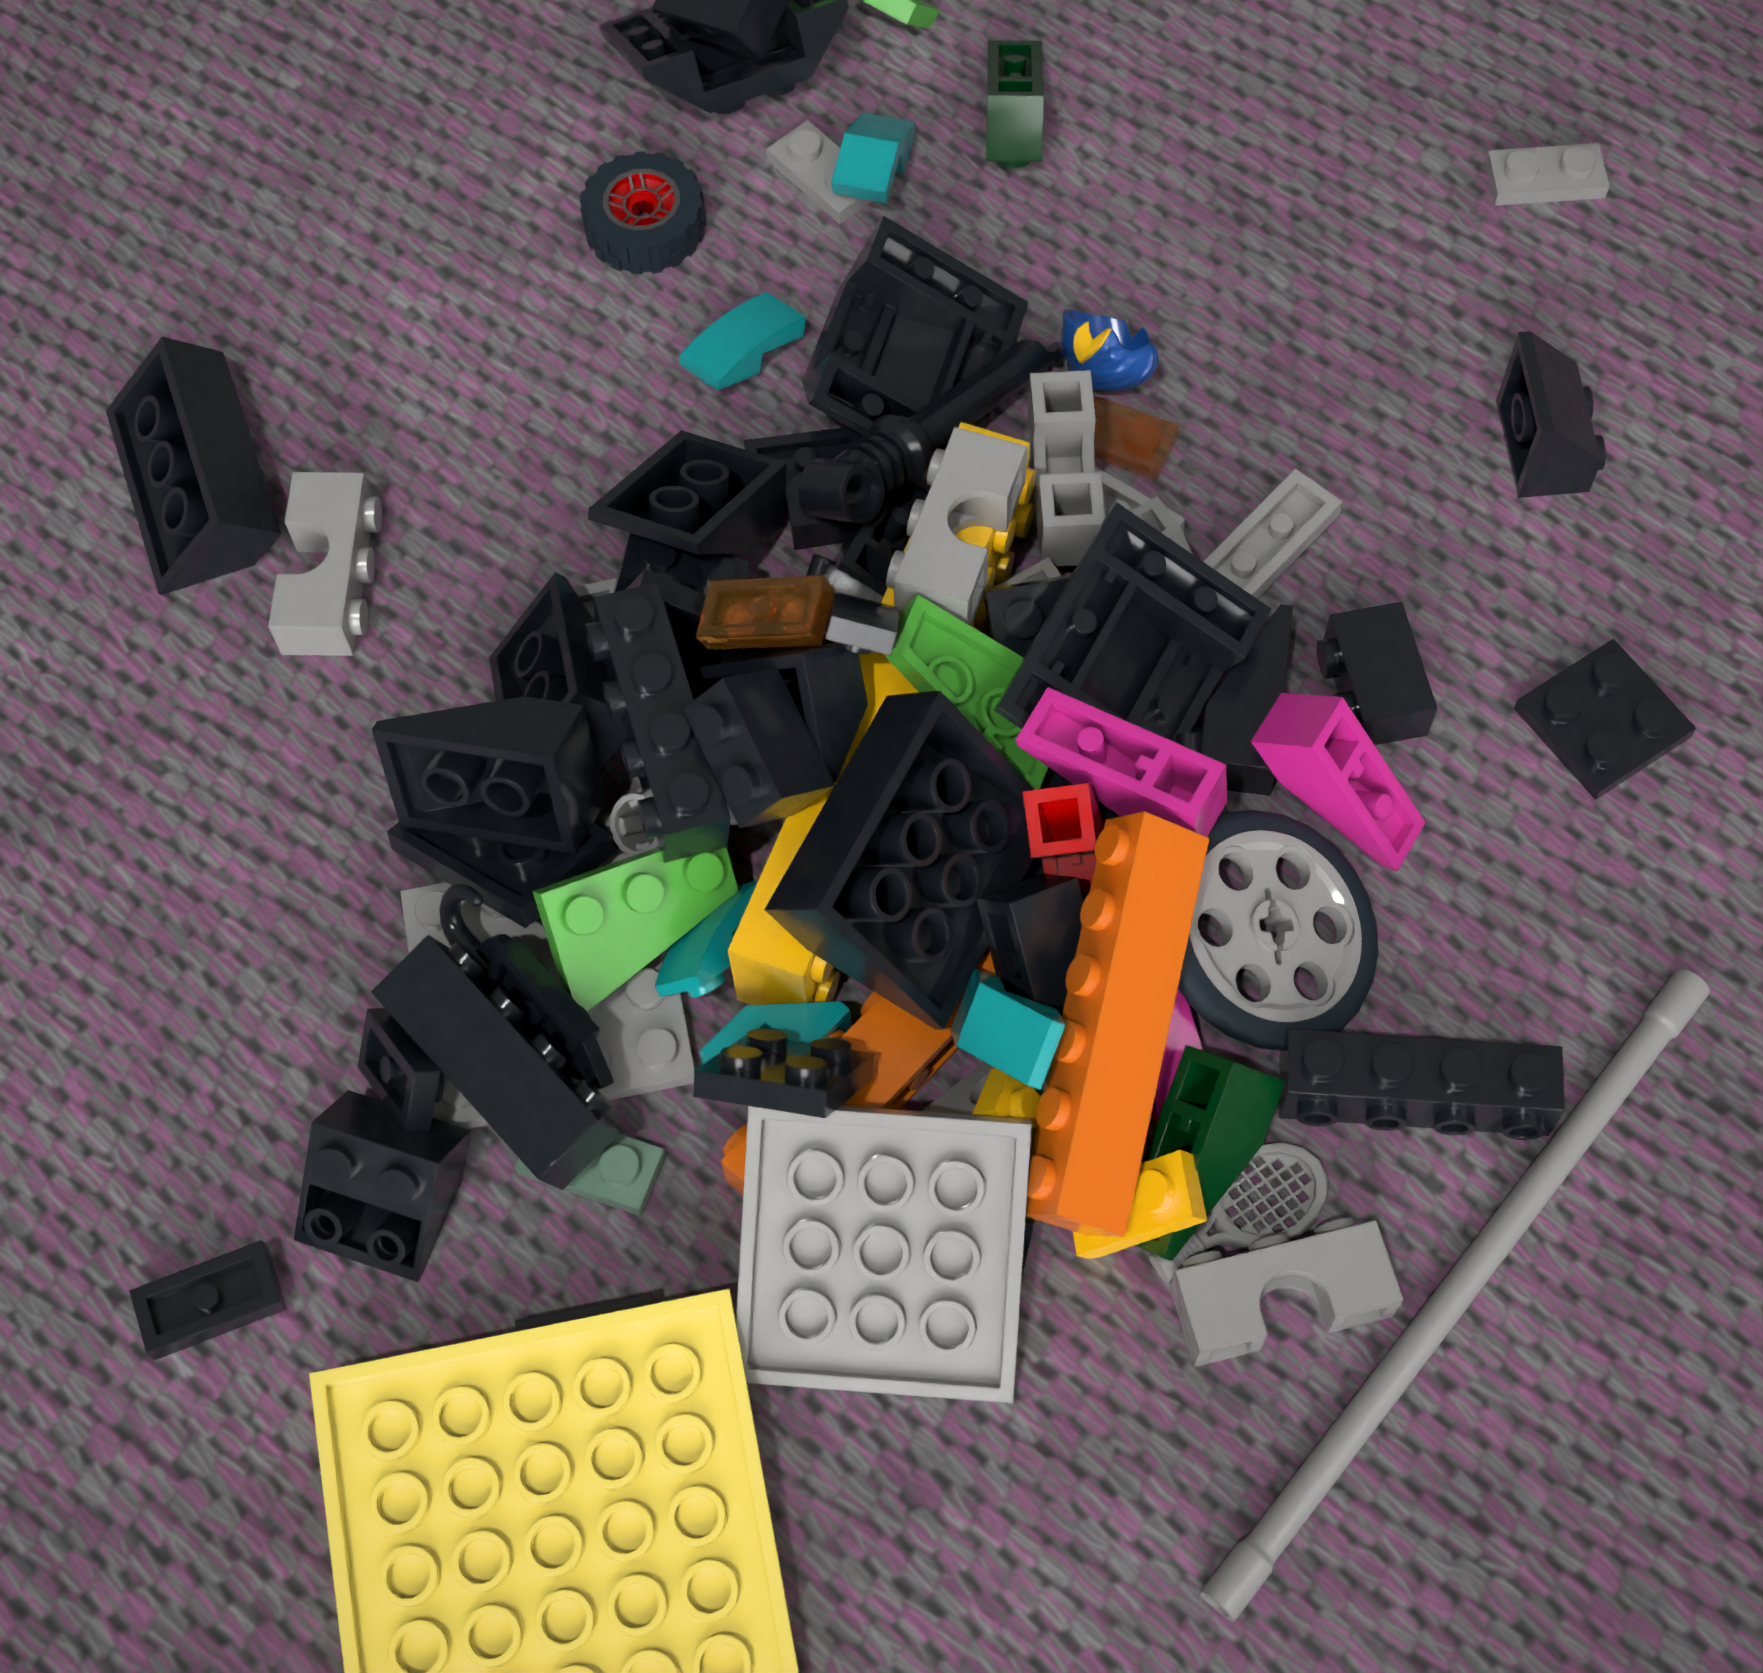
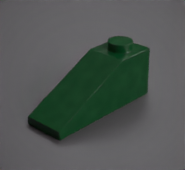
[986,40,1044,168]
[1135,1045,1285,1261]

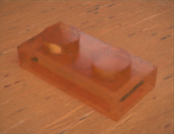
[1093,395,1180,480]
[696,575,834,650]

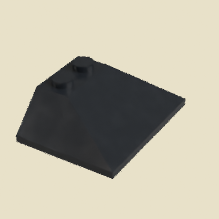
[599,0,849,114]
[802,216,1029,454]
[994,502,1271,743]

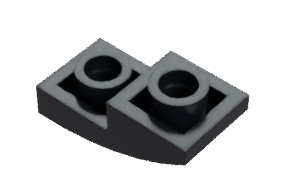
[824,591,898,655]

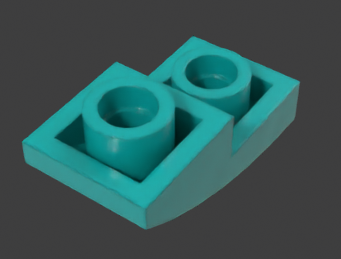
[679,292,806,390]
[654,880,758,998]

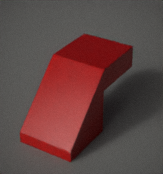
[1022,783,1104,896]

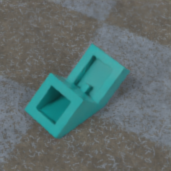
[831,112,916,203]
[950,968,1065,1090]
[699,1001,852,1064]

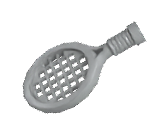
[1149,1142,1328,1284]

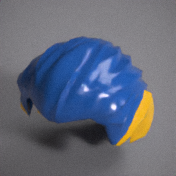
[1060,309,1159,392]

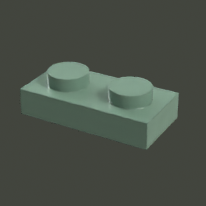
[514,1134,666,1216]

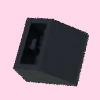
[294,1090,471,1282]

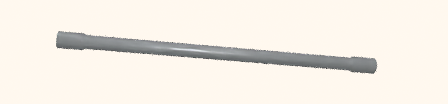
[1199,969,1710,1622]

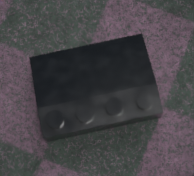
[764,691,1034,1030]

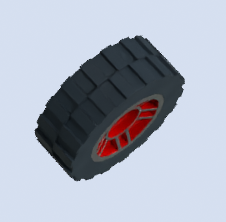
[580,151,707,275]

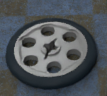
[1178,809,1378,1051]

